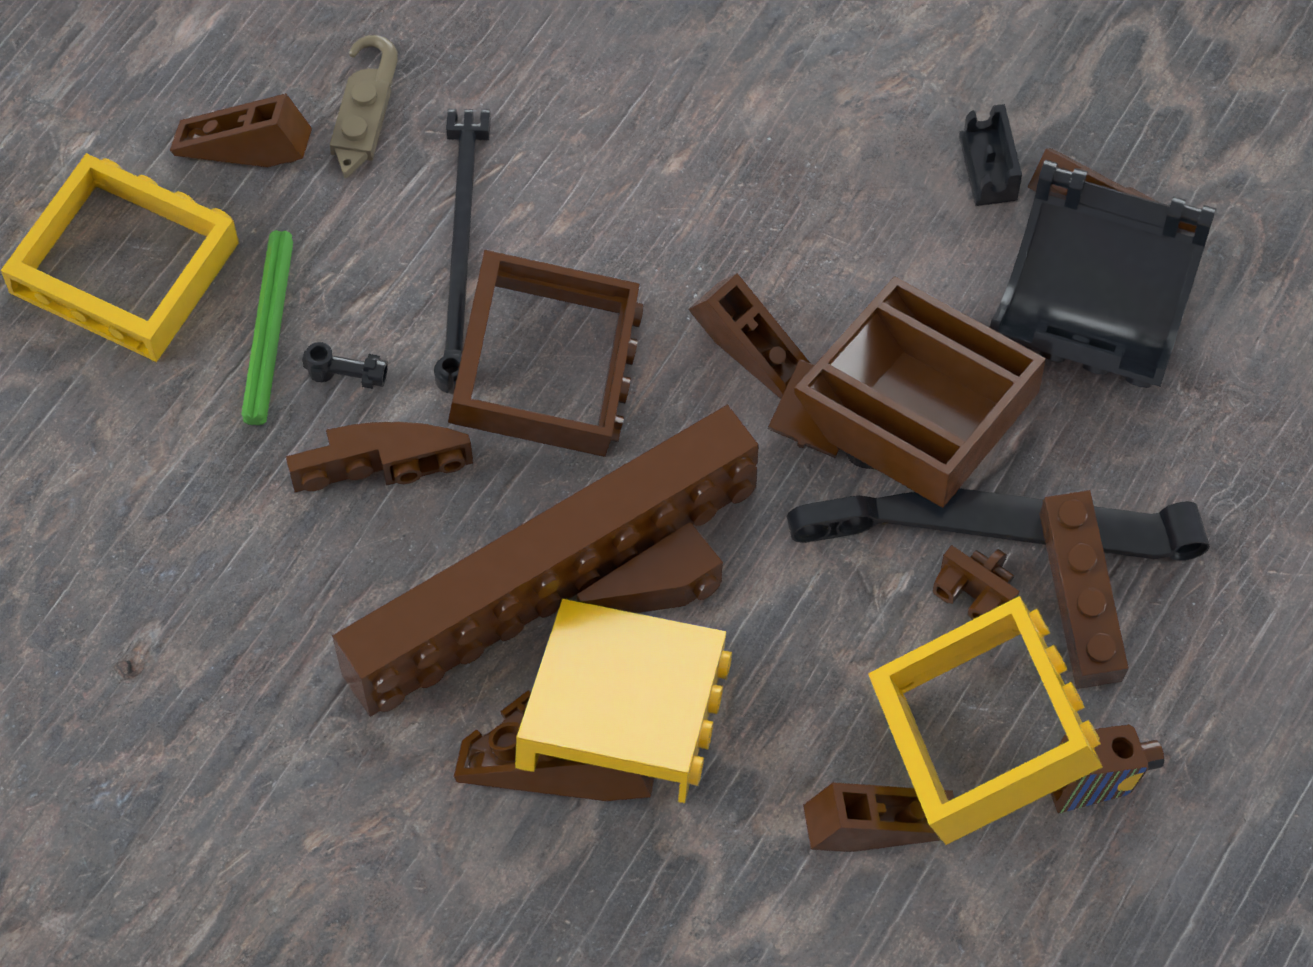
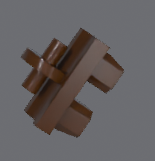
[933,545,1020,620]

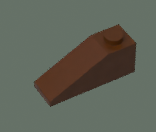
[170,93,312,167]
[688,273,811,399]
[577,522,723,613]
[803,782,954,852]

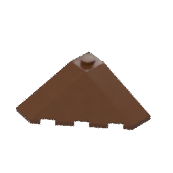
[454,690,654,801]

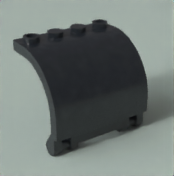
[989,159,1216,388]

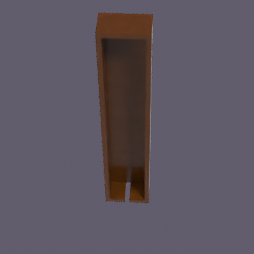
[332,404,759,717]

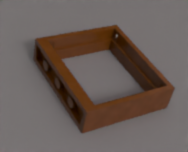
[448,249,644,457]

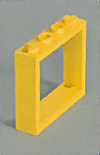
[1,153,239,362]
[868,596,1102,845]

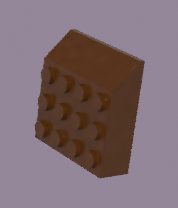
[794,276,1046,508]

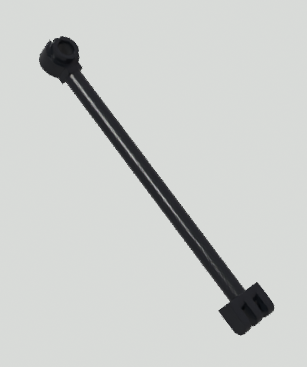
[434,109,491,393]

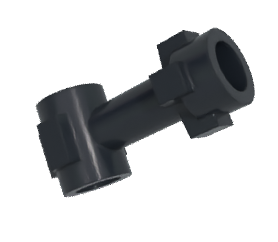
[302,342,388,389]

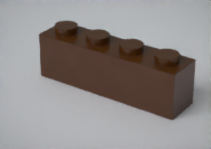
[1039,490,1129,689]

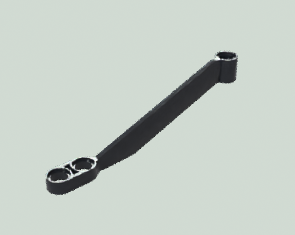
[786,488,1210,561]

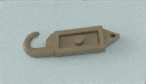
[330,35,398,178]

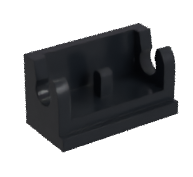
[959,104,1022,206]

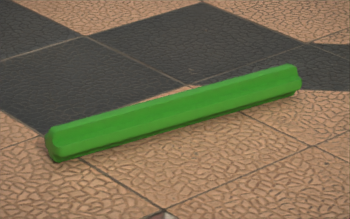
[241,230,293,426]

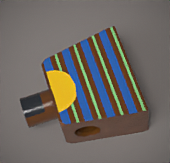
[1050,724,1164,814]

